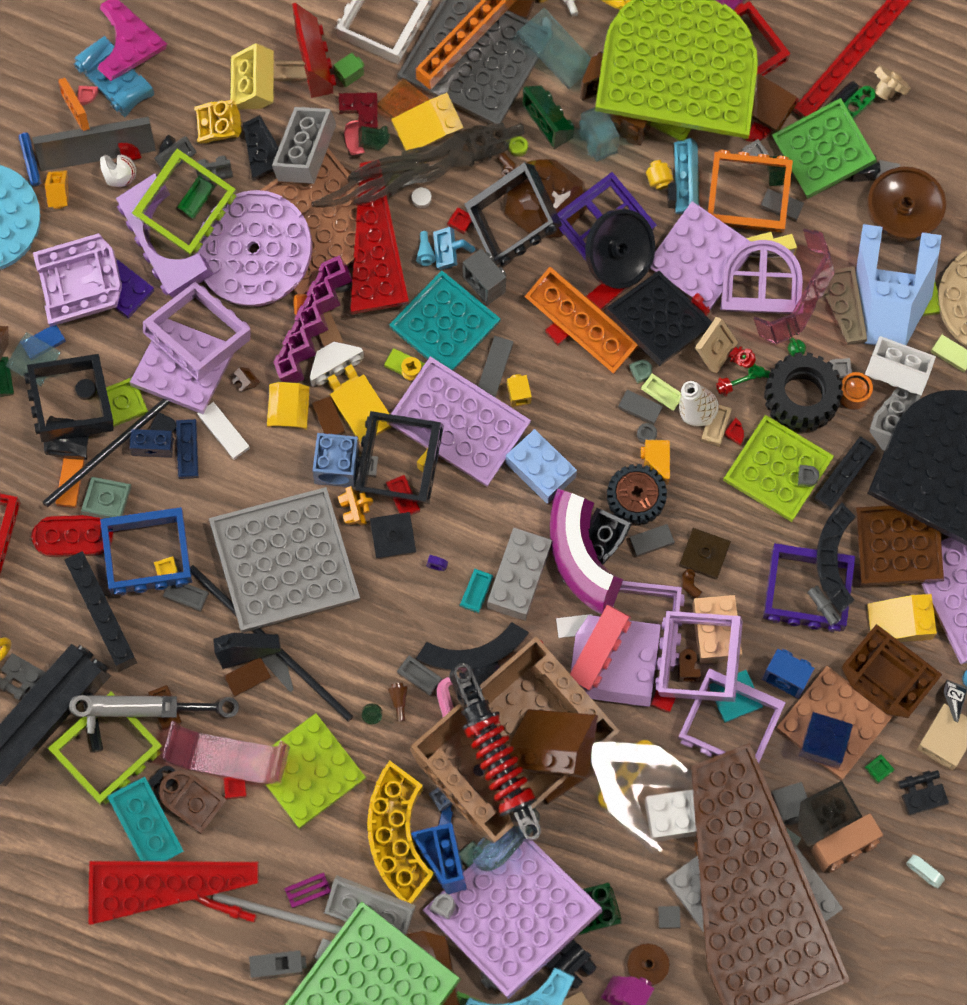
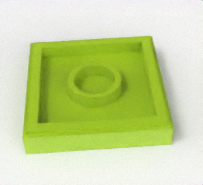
[96,377,148,427]

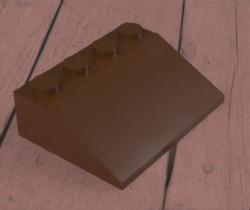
[510,709,598,778]

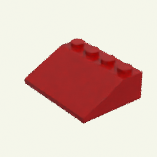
[292,3,336,98]

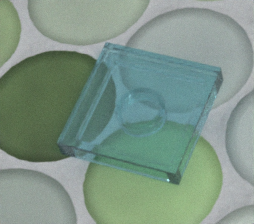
[6,332,61,387]

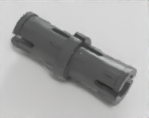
[807,585,842,626]

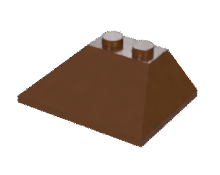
[842,624,943,718]

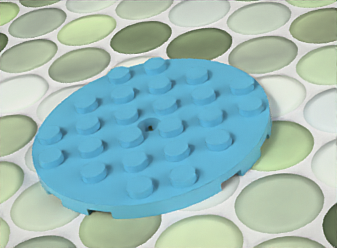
[0,165,41,270]

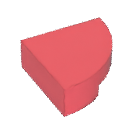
[77,86,99,106]

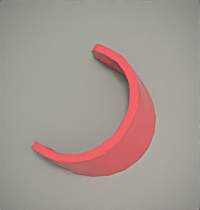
[344,120,365,155]

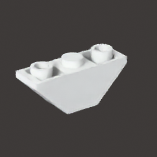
[310,342,364,387]

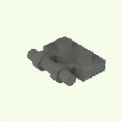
[0,653,46,701]

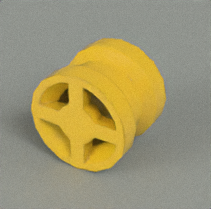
[401,357,421,381]

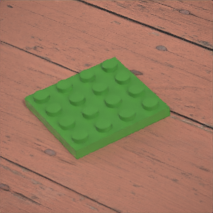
[772,98,877,199]

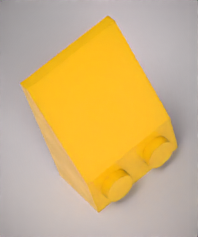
[391,93,463,155]
[867,594,937,642]

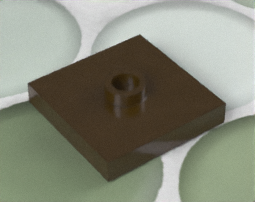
[679,528,731,579]

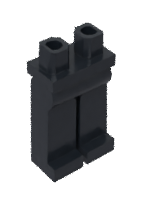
[544,939,597,991]

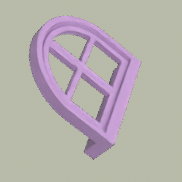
[720,240,802,314]

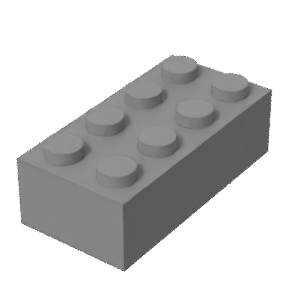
[272,107,336,184]
[487,527,552,621]

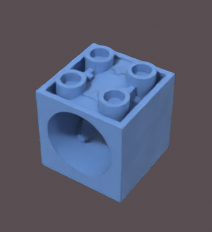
[313,433,359,488]

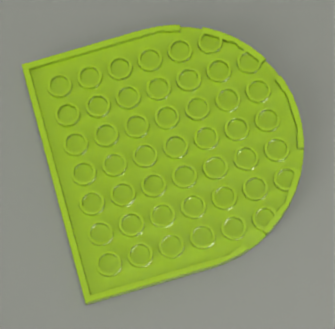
[595,0,758,139]

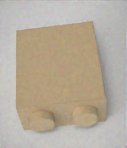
[917,704,967,771]

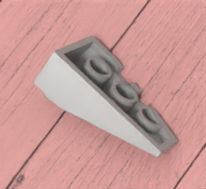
[870,387,921,451]

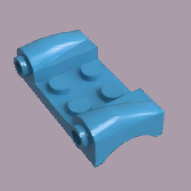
[74,36,155,117]

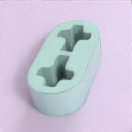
[906,855,945,888]

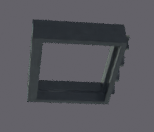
[464,162,562,266]
[24,354,114,443]
[354,411,444,505]

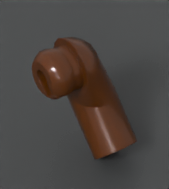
[497,152,516,177]
[681,569,702,598]

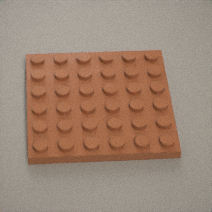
[257,148,395,295]

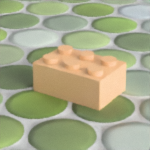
[692,595,742,664]

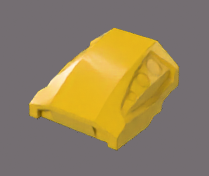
[194,100,242,144]
[267,382,310,430]

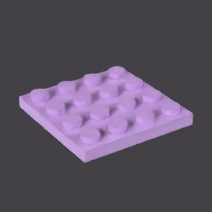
[650,202,752,310]
[130,319,234,414]

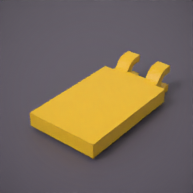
[327,364,392,444]

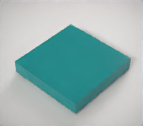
[708,670,763,723]

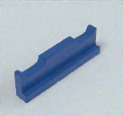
[438,800,453,826]

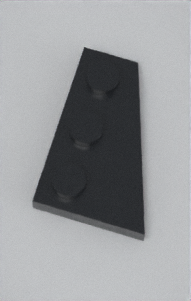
[243,115,279,181]

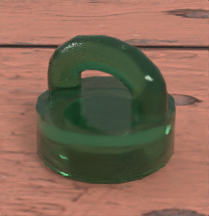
[361,703,383,724]

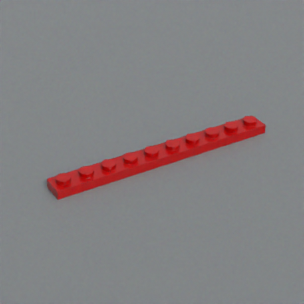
[793,0,913,118]

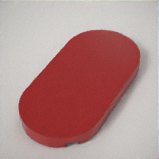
[31,515,114,557]

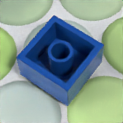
[762,649,815,699]

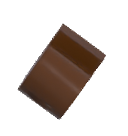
[678,649,701,682]

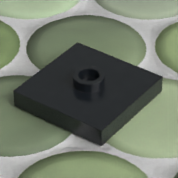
[370,512,416,559]

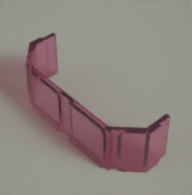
[754,228,835,344]
[162,721,290,784]

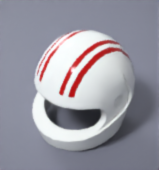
[100,155,136,187]

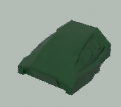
[579,882,622,935]

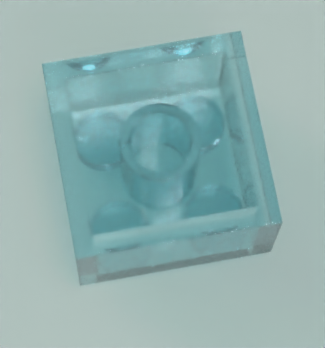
[578,107,619,162]

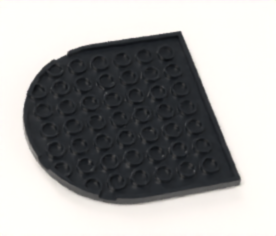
[867,390,967,546]

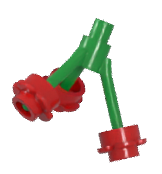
[716,346,770,396]

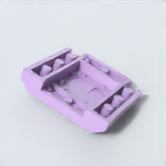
[33,233,122,326]
[571,615,661,707]

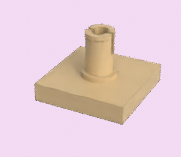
[695,317,738,373]

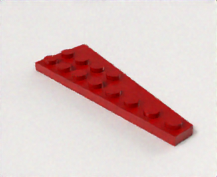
[88,861,259,924]

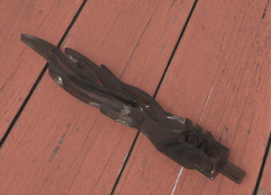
[311,122,525,208]

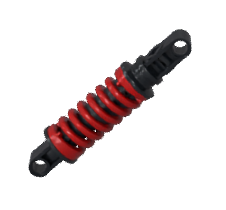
[449,663,541,842]

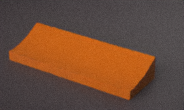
[524,267,639,374]

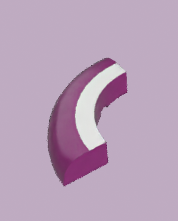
[549,488,623,615]

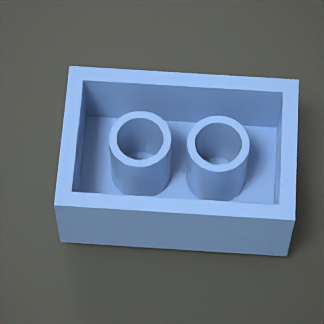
[505,429,577,504]

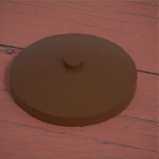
[867,167,946,241]

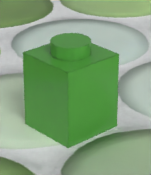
[333,53,364,87]

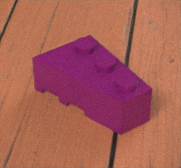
[601,976,655,1005]

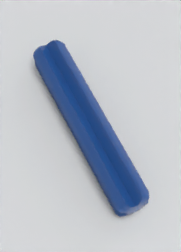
[19,132,41,187]

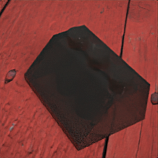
[798,781,863,847]

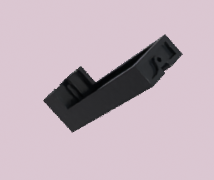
[0,644,111,786]

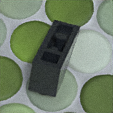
[213,633,281,669]

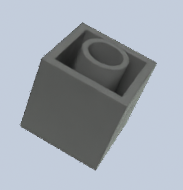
[771,782,812,825]

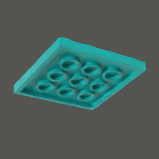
[389,270,501,371]

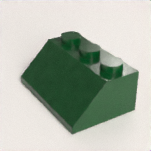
[522,86,575,149]

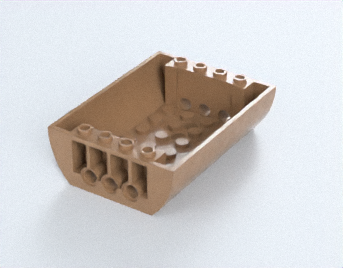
[410,636,619,843]

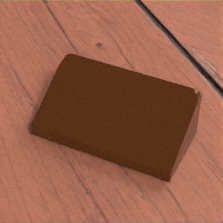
[224,658,271,697]

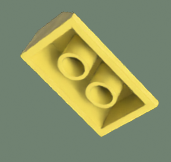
[231,43,274,109]

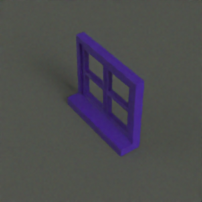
[557,172,657,271]

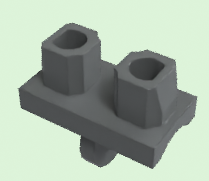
[196,156,233,186]

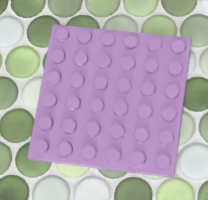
[423,826,602,999]

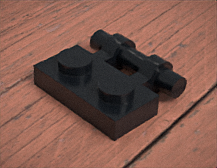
[898,770,949,816]

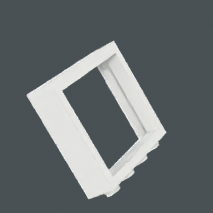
[335,0,432,64]

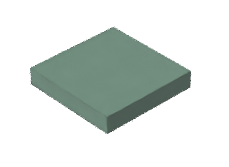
[81,477,131,519]

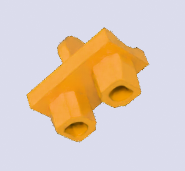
[338,486,374,526]

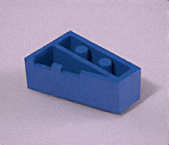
[411,823,468,894]

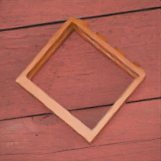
[708,150,793,233]

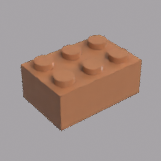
[811,813,883,873]

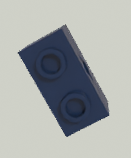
[130,429,174,458]

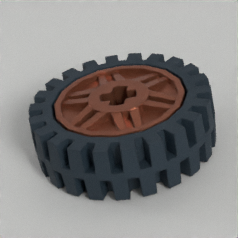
[607,464,667,526]

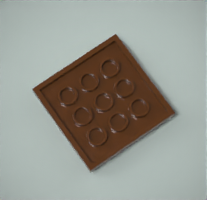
[856,505,944,586]

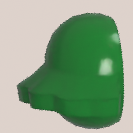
[788,337,806,357]

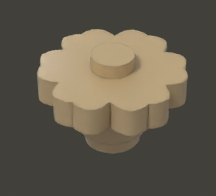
[874,66,911,100]

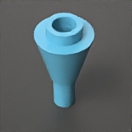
[416,231,436,266]

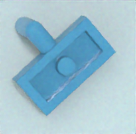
[433,227,475,270]

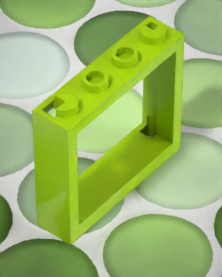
[132,149,237,256]
[48,692,162,805]

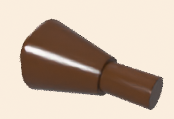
[388,683,408,722]

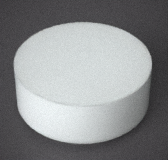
[412,188,431,208]

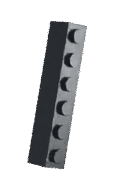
[64,551,137,672]

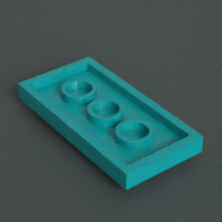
[107,777,184,861]

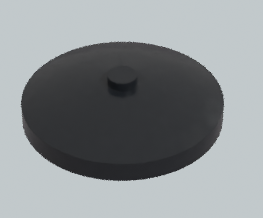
[585,209,655,289]

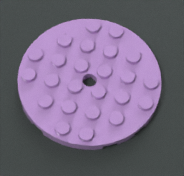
[197,190,312,307]

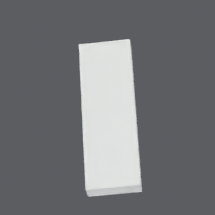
[197,402,250,460]

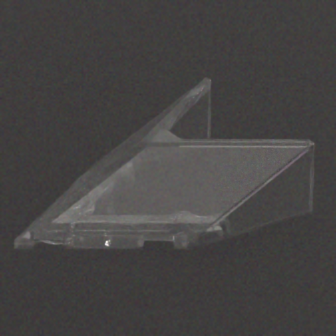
[591,742,692,853]

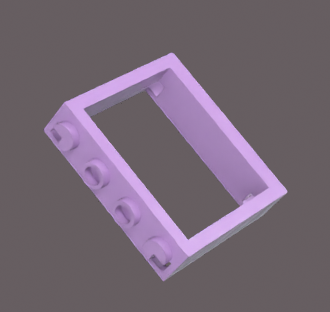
[143,282,250,381]
[613,581,684,671]
[656,611,743,702]
[678,669,786,764]

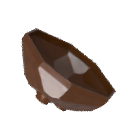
[503,159,587,238]

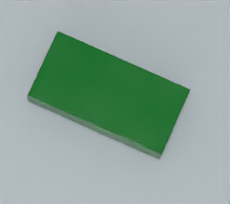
[178,175,216,219]

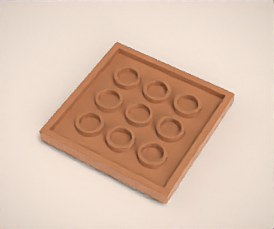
[776,666,893,781]

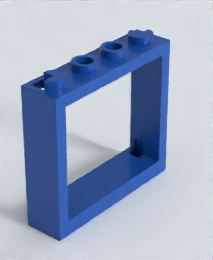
[100,507,192,596]

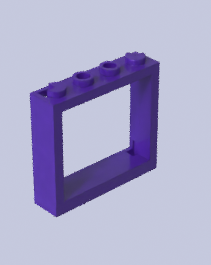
[763,543,855,633]

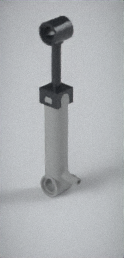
[69,695,239,734]

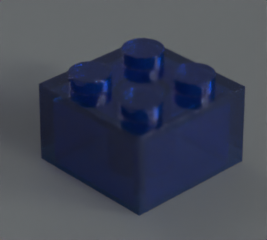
[799,712,853,769]

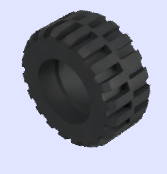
[764,352,843,432]

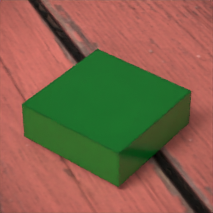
[865,754,895,783]

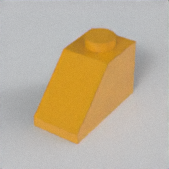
[45,170,69,209]
[640,440,670,485]

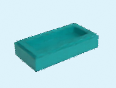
[460,568,494,614]

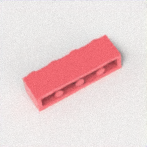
[570,605,632,690]

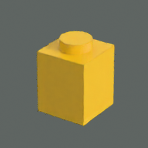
[507,374,532,407]

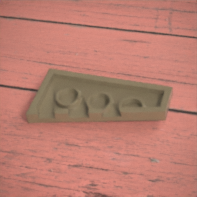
[815,266,867,345]

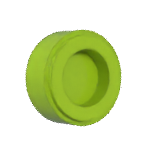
[509,136,528,157]

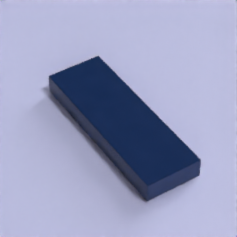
[176,419,199,479]

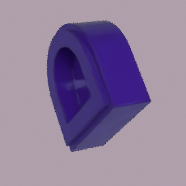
[426,555,448,571]

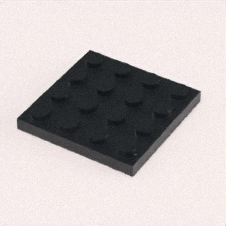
[605,271,712,366]

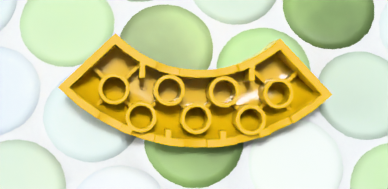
[367,760,435,904]

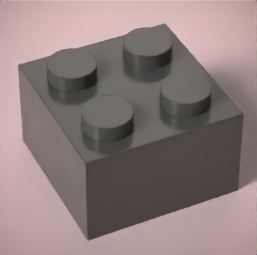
[463,248,507,306]

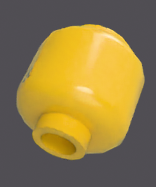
[646,160,674,190]

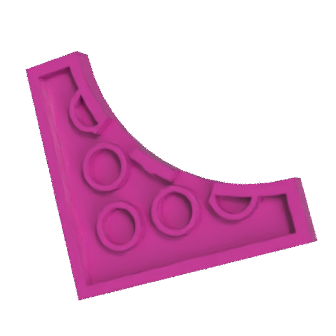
[98,0,167,81]

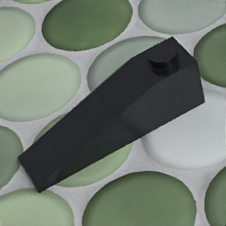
[563,508,632,582]

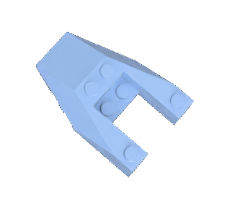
[855,224,942,345]

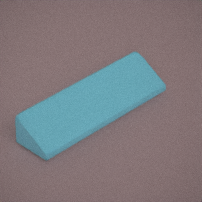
[674,138,699,214]

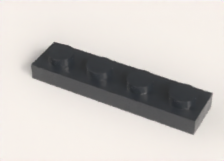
[814,436,876,511]

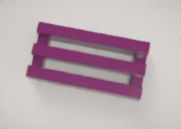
[284,872,331,909]

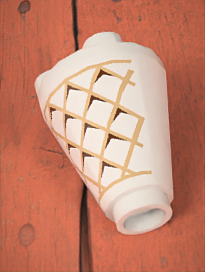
[679,381,719,426]

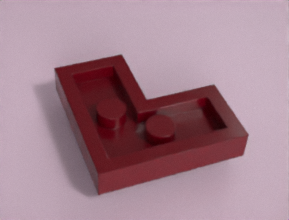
[339,92,378,131]

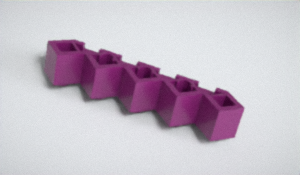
[274,255,352,383]

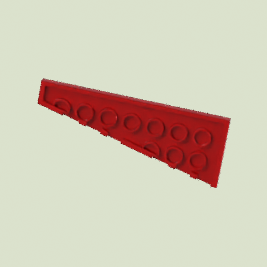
[351,160,409,315]

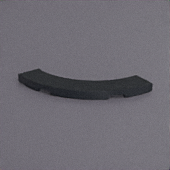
[816,503,856,614]
[416,622,529,672]

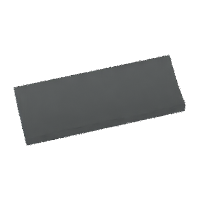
[33,117,156,171]

